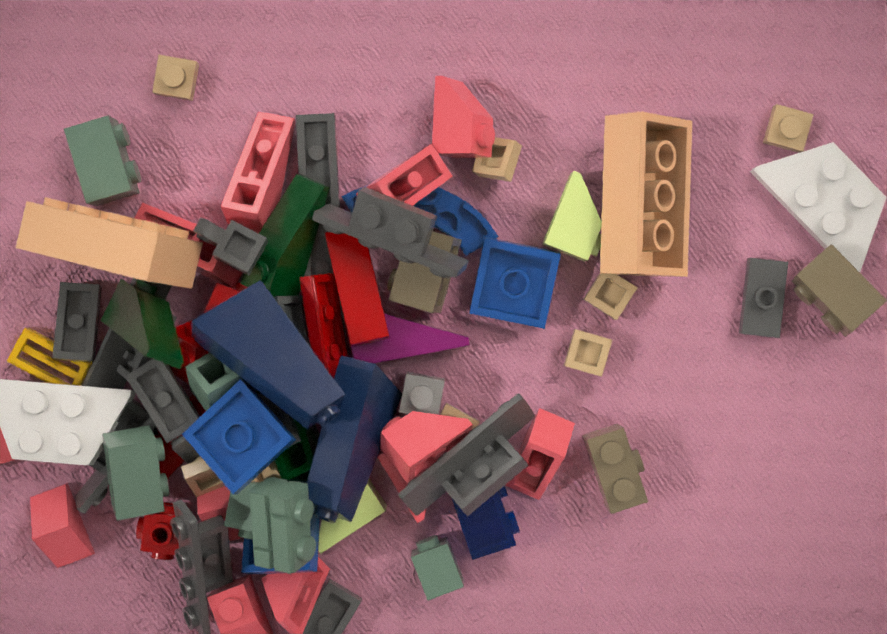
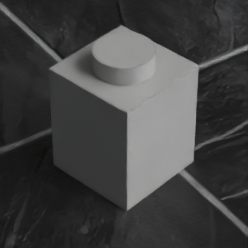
[399,372,445,415]

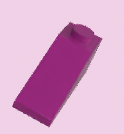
[351,313,470,363]

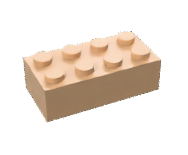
[600,111,692,277]
[16,197,203,289]

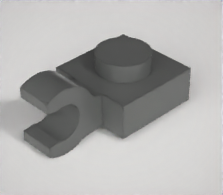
[193,217,268,276]

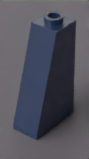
[191,280,345,429]
[307,355,402,523]

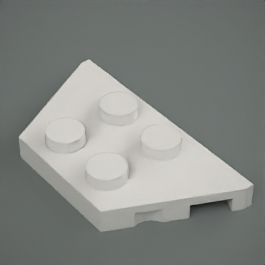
[750,142,887,272]
[0,379,135,466]

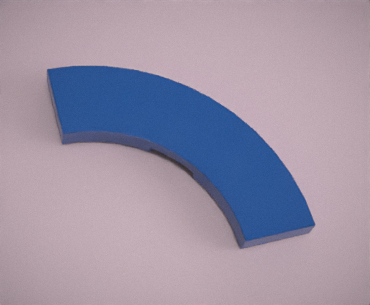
[341,185,499,256]

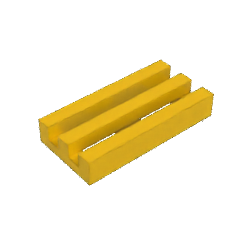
[7,327,93,386]

